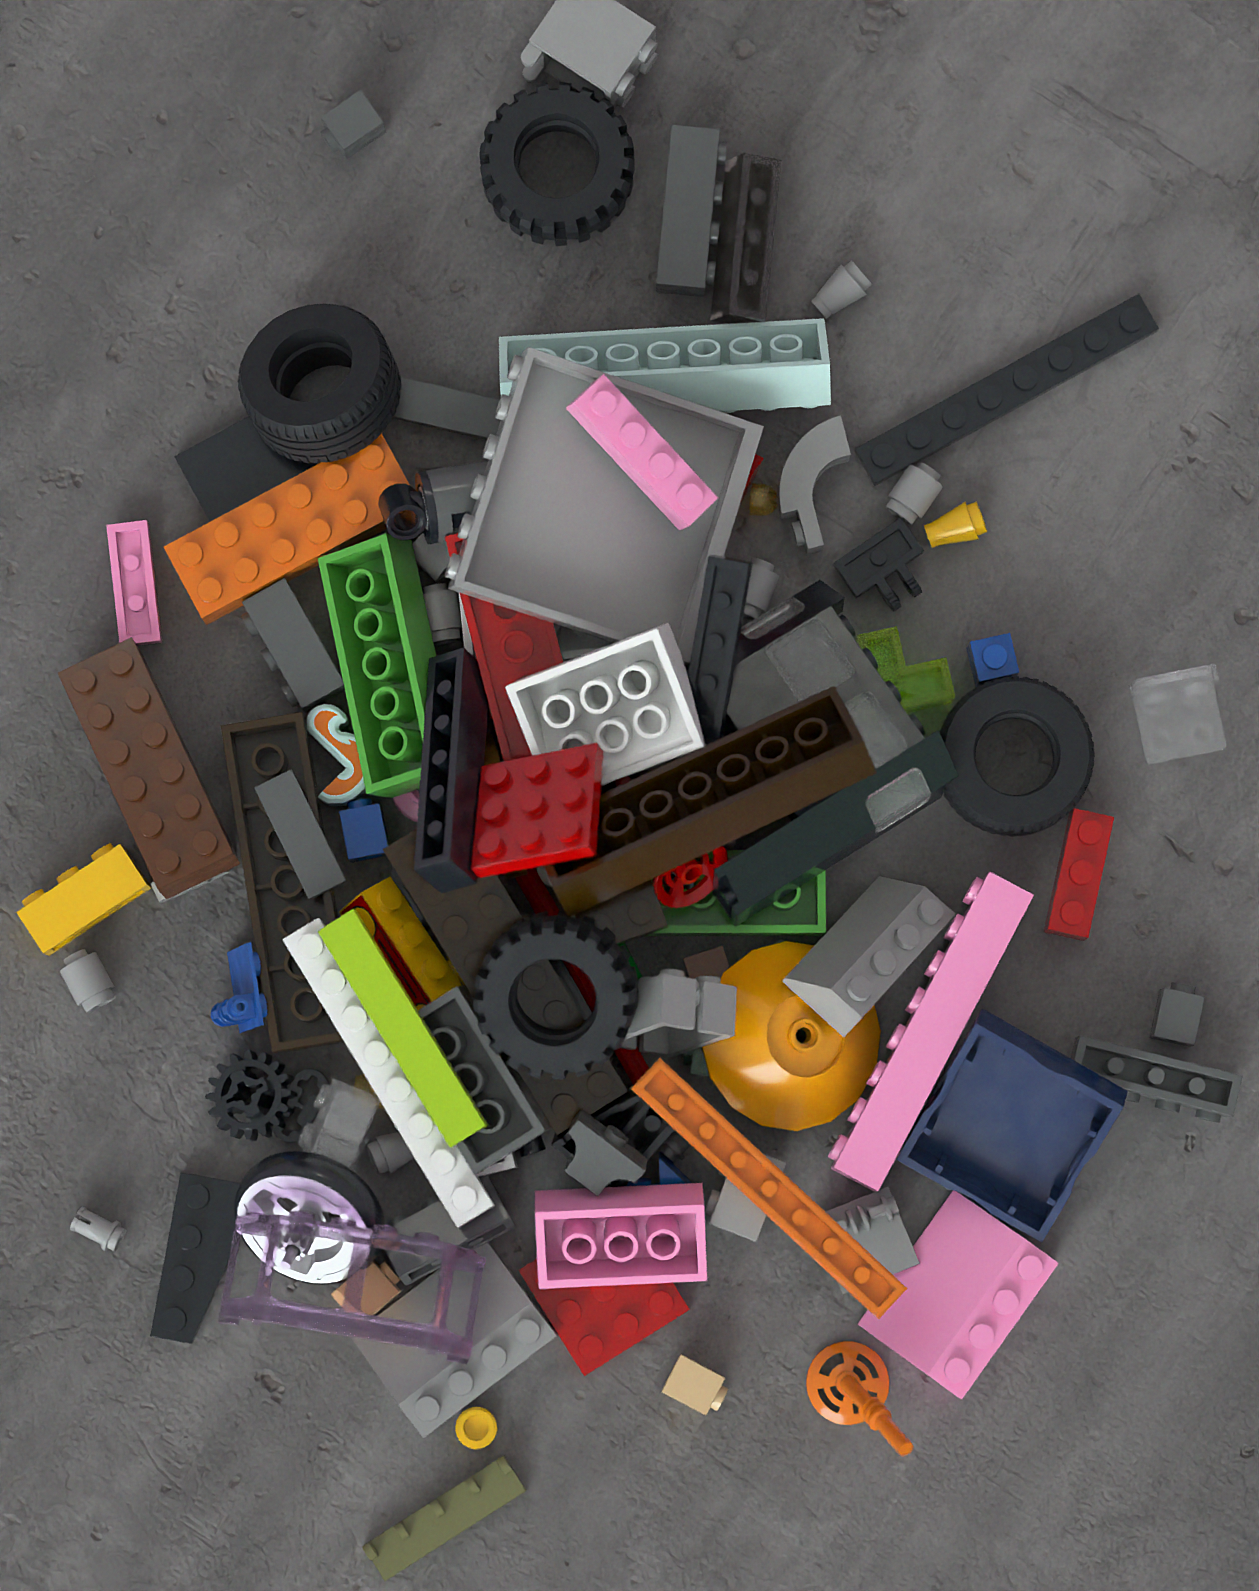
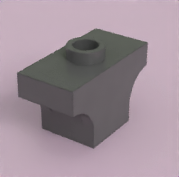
[564,1109,648,1196]

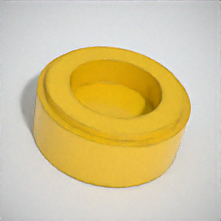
[455,1406,497,1449]

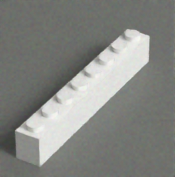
[283,918,495,1228]

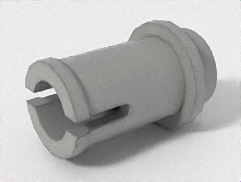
[70,1206,126,1252]

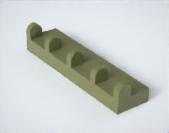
[362,1455,526,1581]

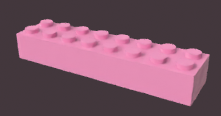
[828,872,1034,1192]

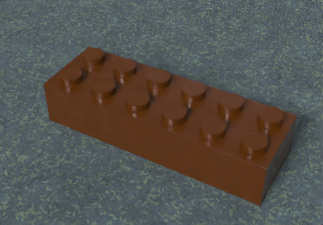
[58,637,241,900]

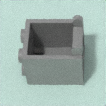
[521,0,658,110]

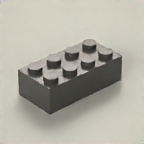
[418,985,552,1175]

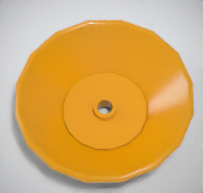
[702,941,881,1131]

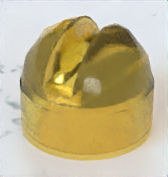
[749,483,778,516]

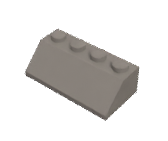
[782,876,956,1037]

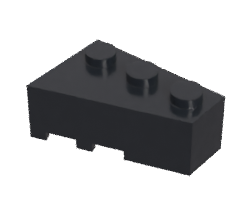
[551,1085,698,1187]

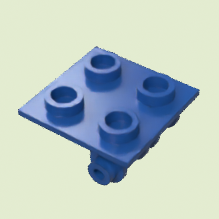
[210,942,267,1033]

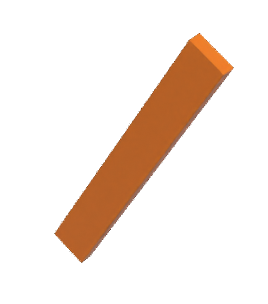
[631,1058,907,1319]

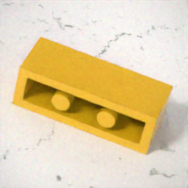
[16,843,152,956]

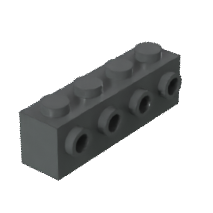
[1071,1035,1243,1123]

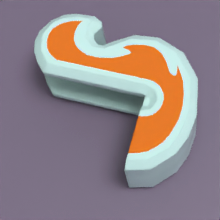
[307,704,366,807]

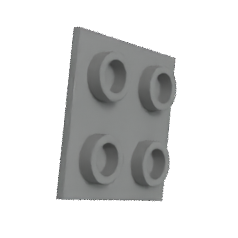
[826,1187,920,1294]

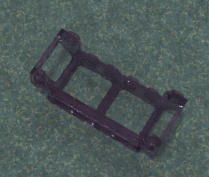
[218,1210,486,1365]

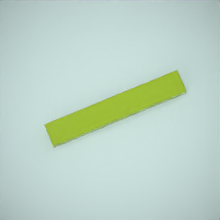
[318,909,488,1148]

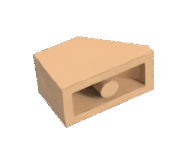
[331,1260,401,1326]

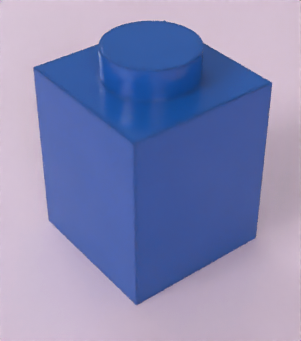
[966,633,1019,687]
[339,798,389,863]

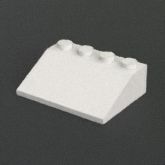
[505,622,705,785]

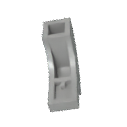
[778,415,851,555]

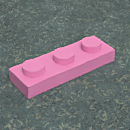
[106,520,162,645]

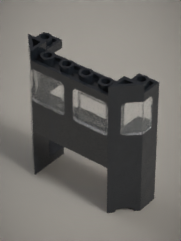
[685,580,958,927]

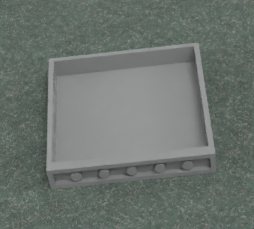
[445,347,764,665]

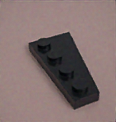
[150,1173,241,1344]

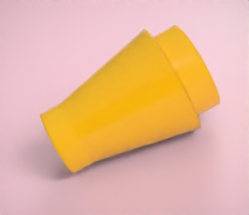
[924,501,988,548]

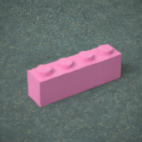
[566,374,718,530]

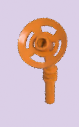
[806,1341,913,1456]

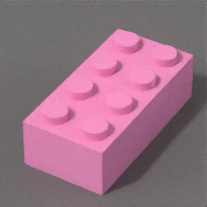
[535,1183,707,1289]

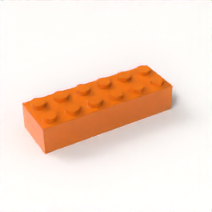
[164,433,410,625]

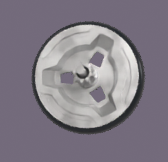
[234,1151,385,1285]

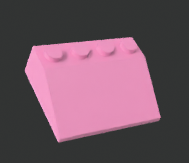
[858,1190,1059,1400]

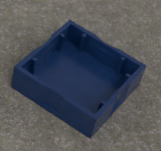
[896,1009,1128,1242]

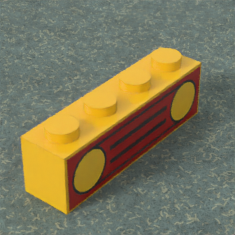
[339,876,462,1010]

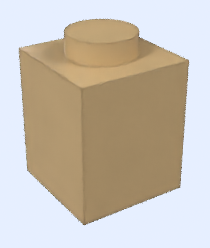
[661,1354,728,1415]

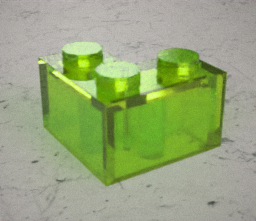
[855,626,956,721]

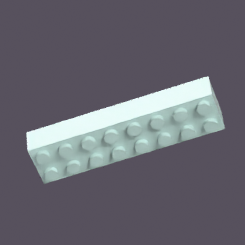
[499,318,831,413]

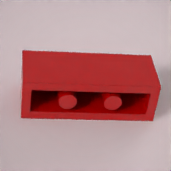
[1044,808,1114,941]

